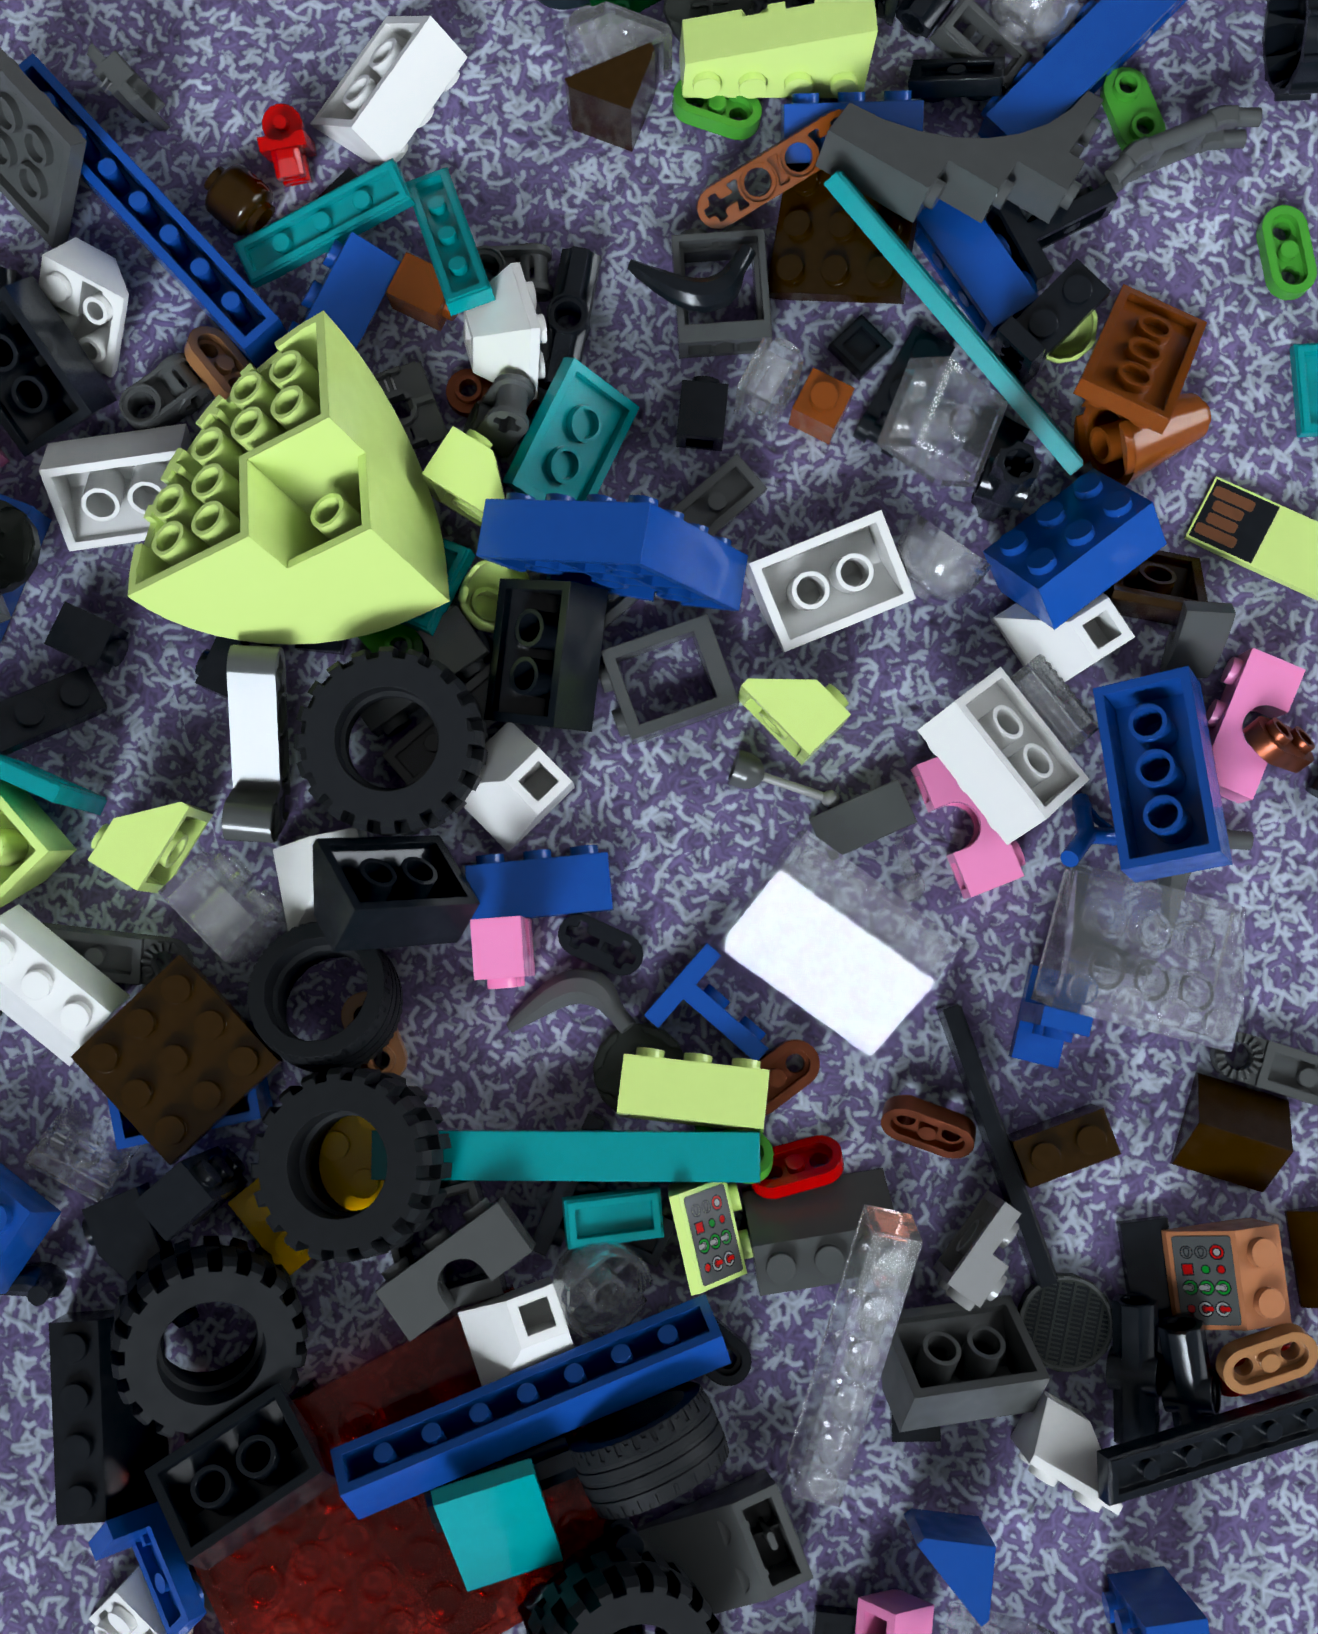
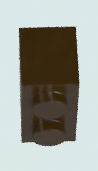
[1007,1104,1121,1188]

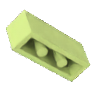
[617,1047,770,1133]

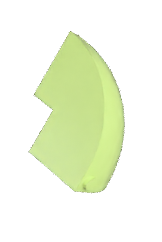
[127,310,450,645]

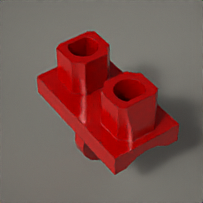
[257,104,317,187]

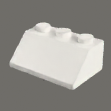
[310,16,468,165]
[39,423,192,552]
[746,510,916,653]
[917,666,1090,845]
[0,904,130,1066]

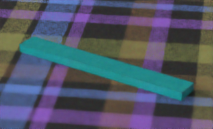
[823,169,1083,476]
[371,1130,761,1183]

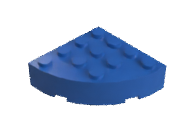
[476,492,748,611]

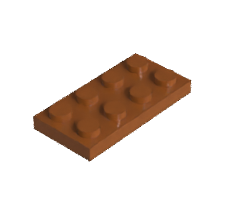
[1073,284,1207,435]

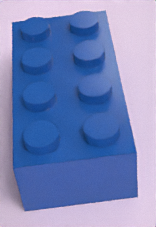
[1093,665,1233,883]

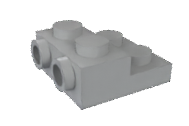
[933,1190,1022,1312]

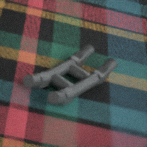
[1098,105,1262,194]

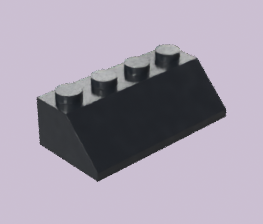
[49,1309,169,1526]

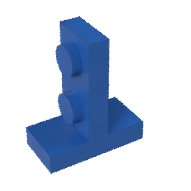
[644,943,769,1061]
[1009,964,1093,1069]
[88,1502,207,1634]

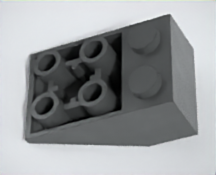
[635,1469,814,1614]

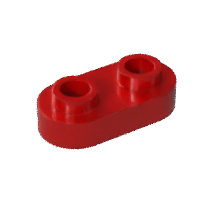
[751,1135,844,1199]

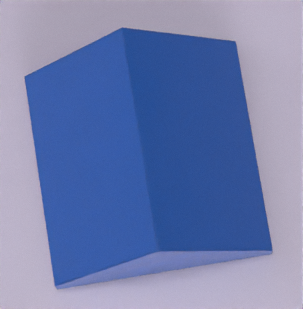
[903,1508,996,1627]

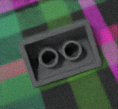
[742,1168,906,1296]
[877,1295,1050,1432]

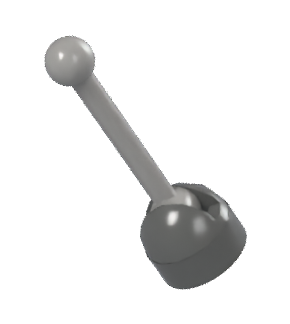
[727,749,840,808]

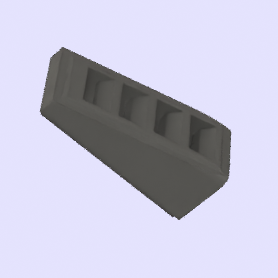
[929,0,1033,93]

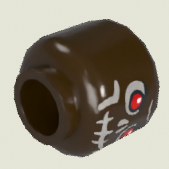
[204,164,275,236]

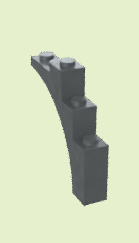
[815,91,1104,224]

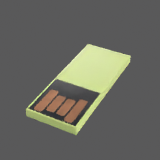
[1184,476,1318,601]

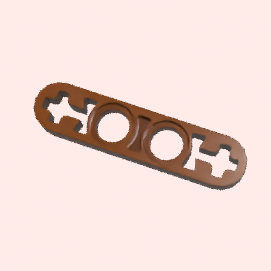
[696,109,844,229]

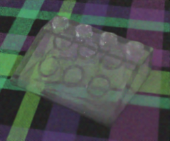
[717,830,963,1057]
[1031,863,1245,1052]

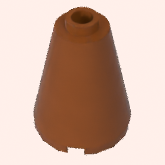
[1074,393,1211,486]

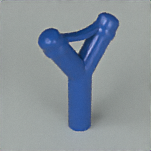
[1060,793,1117,867]

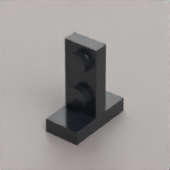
[986,182,1118,291]
[993,259,1111,386]

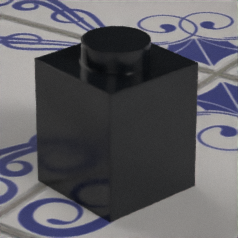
[676,376,729,451]
[44,602,129,674]

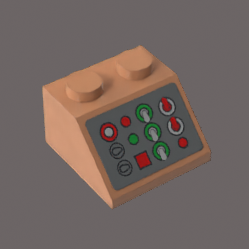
[1161,1218,1292,1331]

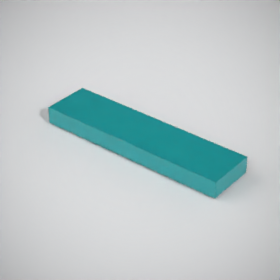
[233,158,416,288]
[406,167,496,316]

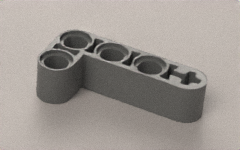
[222,645,291,843]

